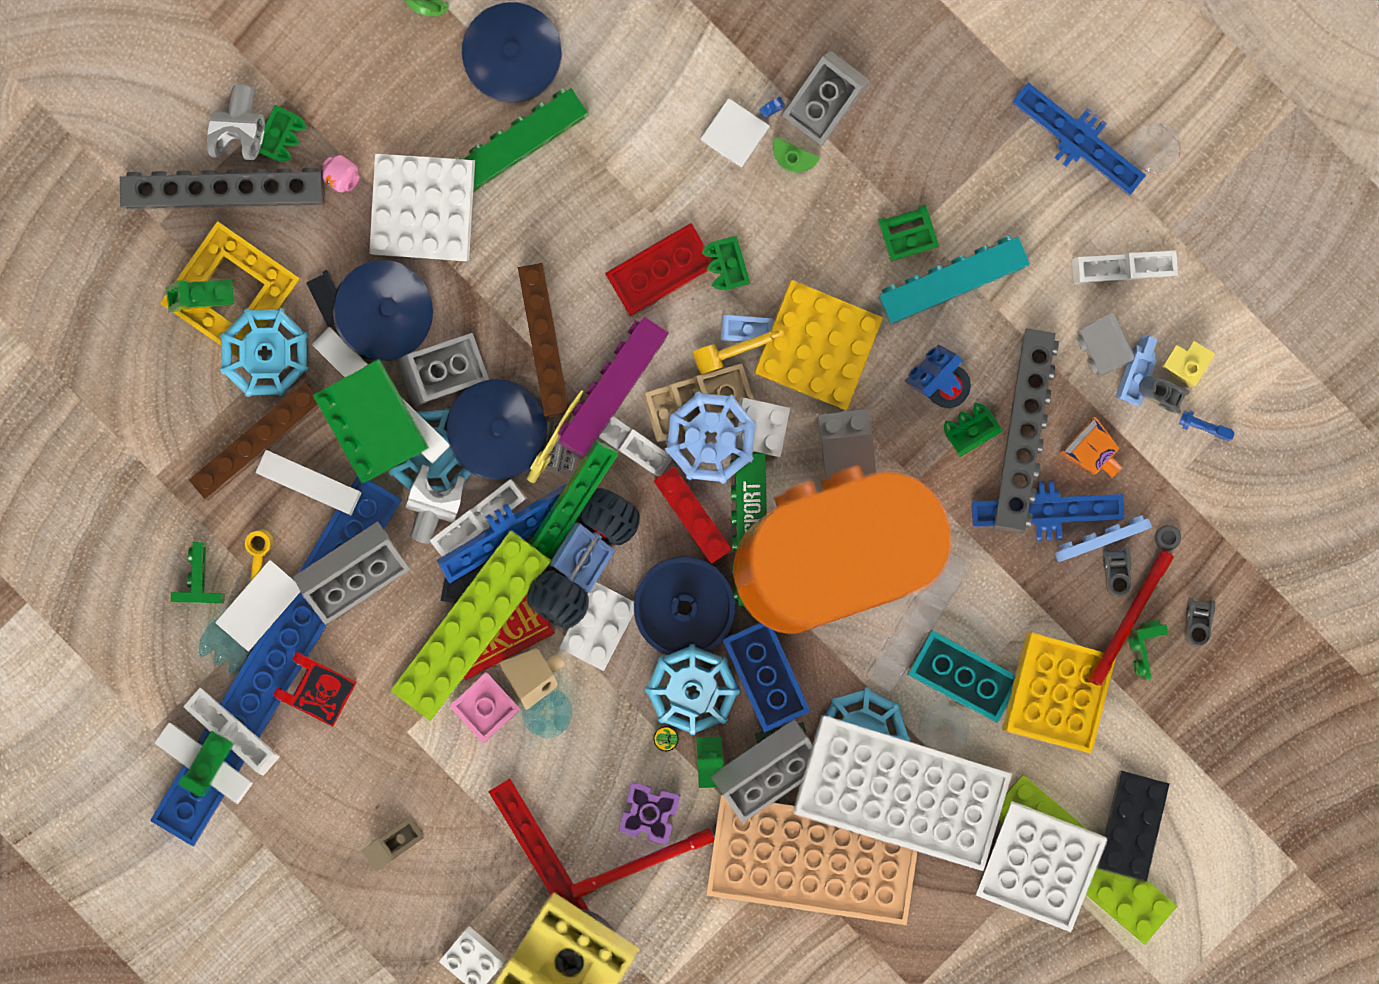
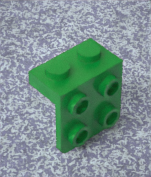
[1128,620,1169,680]

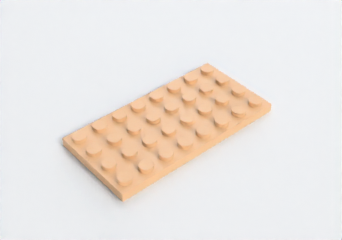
[706,795,917,925]

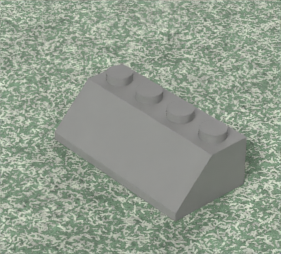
[293,522,410,625]
[711,719,813,823]

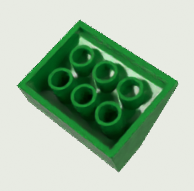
[313,359,429,484]

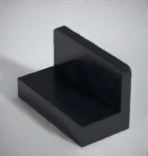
[306,270,337,328]

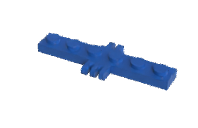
[1012,82,1146,196]
[971,480,1124,541]
[437,484,567,583]

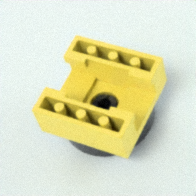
[495,893,639,984]

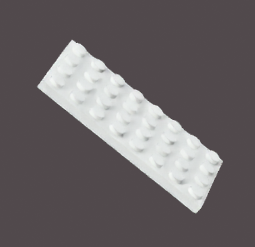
[793,716,1012,871]

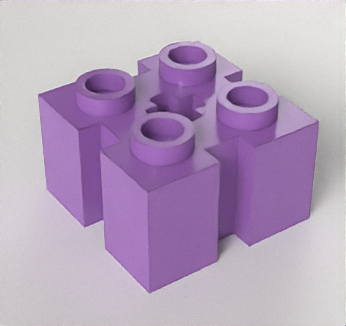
[618,781,681,845]

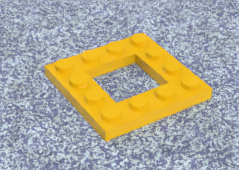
[160,221,301,358]

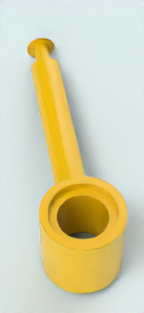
[692,328,784,375]
[245,529,274,582]

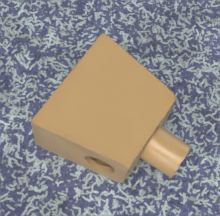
[500,649,565,710]

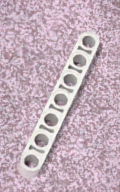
[312,327,450,463]

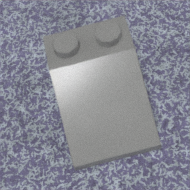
[782,51,870,146]
[1076,312,1135,377]
[396,333,489,407]
[818,409,876,479]

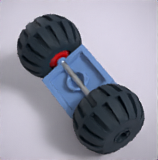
[527,488,640,628]

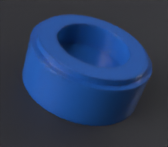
[759,97,785,118]

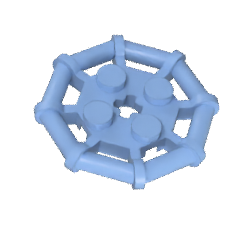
[665,391,757,484]

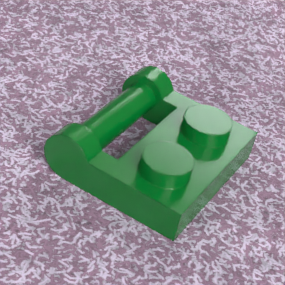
[877,204,939,262]

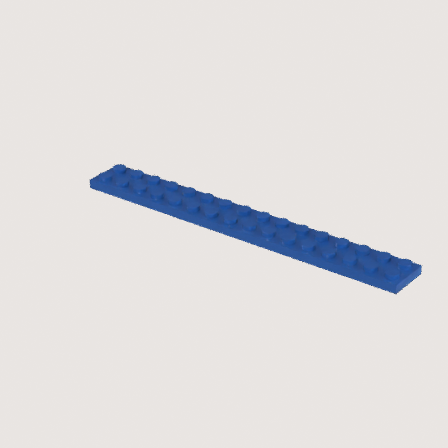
[150,476,402,847]

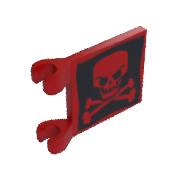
[273,652,357,727]

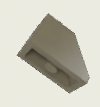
[362,817,424,871]

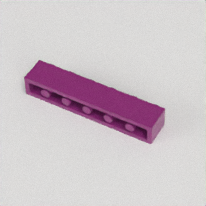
[558,317,669,460]

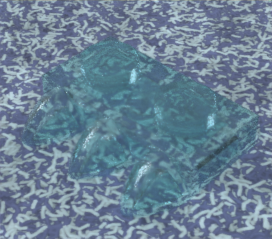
[198,619,256,675]

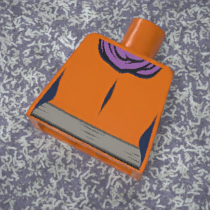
[1060,417,1122,478]

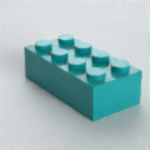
[907,630,1016,723]

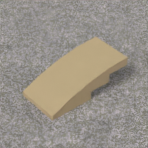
[642,363,754,442]

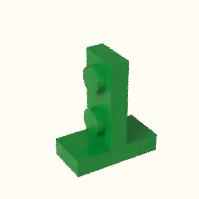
[166,279,235,313]
[170,542,225,604]
[178,731,235,797]
[696,736,723,788]

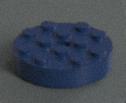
[633,556,735,655]

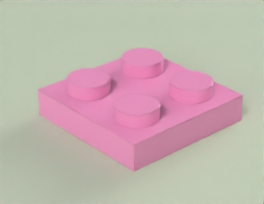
[449,672,521,743]

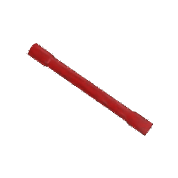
[1088,550,1174,687]
[569,828,714,900]

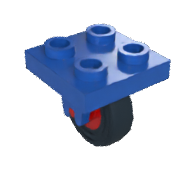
[905,344,971,409]

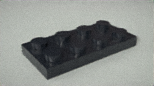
[1096,770,1170,882]

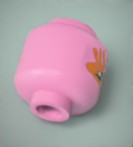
[322,155,360,192]

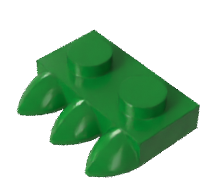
[259,105,307,162]
[702,236,751,291]
[944,403,1003,457]

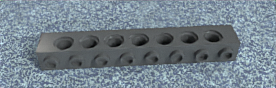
[120,168,324,210]
[993,328,1059,534]

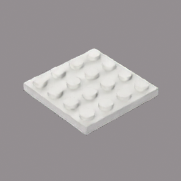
[369,154,475,261]
[976,801,1107,932]

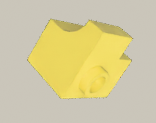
[1162,341,1215,388]

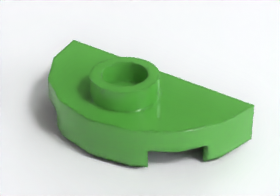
[404,0,450,16]
[772,137,820,173]

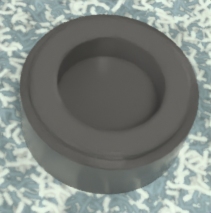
[1155,525,1181,551]

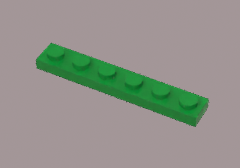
[529,440,618,560]

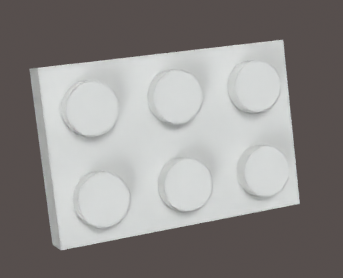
[559,582,634,671]

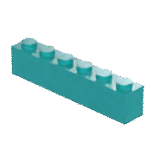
[878,235,1030,325]

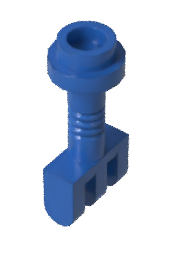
[1179,410,1235,441]

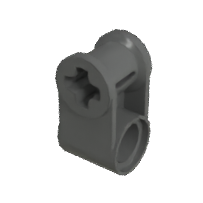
[1139,376,1190,415]
[1103,548,1132,597]
[1184,597,1215,647]

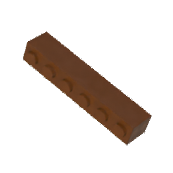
[518,263,569,418]
[189,382,319,501]

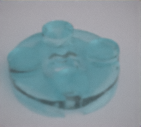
[522,689,573,738]

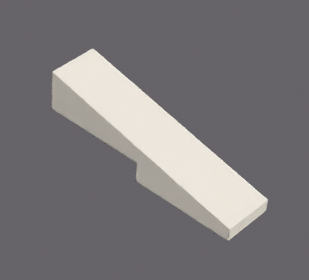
[1071,251,1178,284]
[599,417,673,477]
[255,450,362,515]
[430,479,527,557]
[184,688,280,776]
[155,723,253,804]

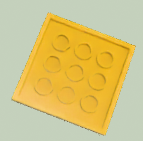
[753,280,883,411]
[1002,632,1116,754]

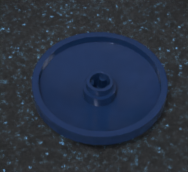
[462,2,562,103]
[333,260,433,361]
[446,379,547,480]

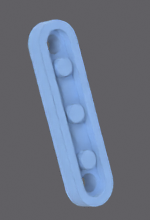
[1054,515,1152,562]

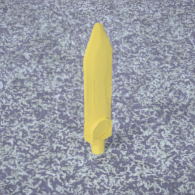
[526,390,583,483]

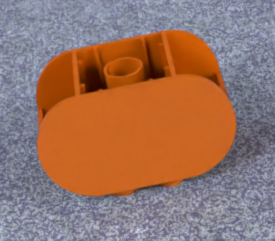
[734,466,951,634]

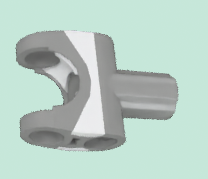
[207,84,265,160]
[405,464,464,544]

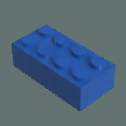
[723,623,810,732]

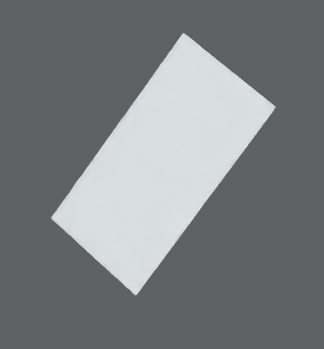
[215,560,301,652]

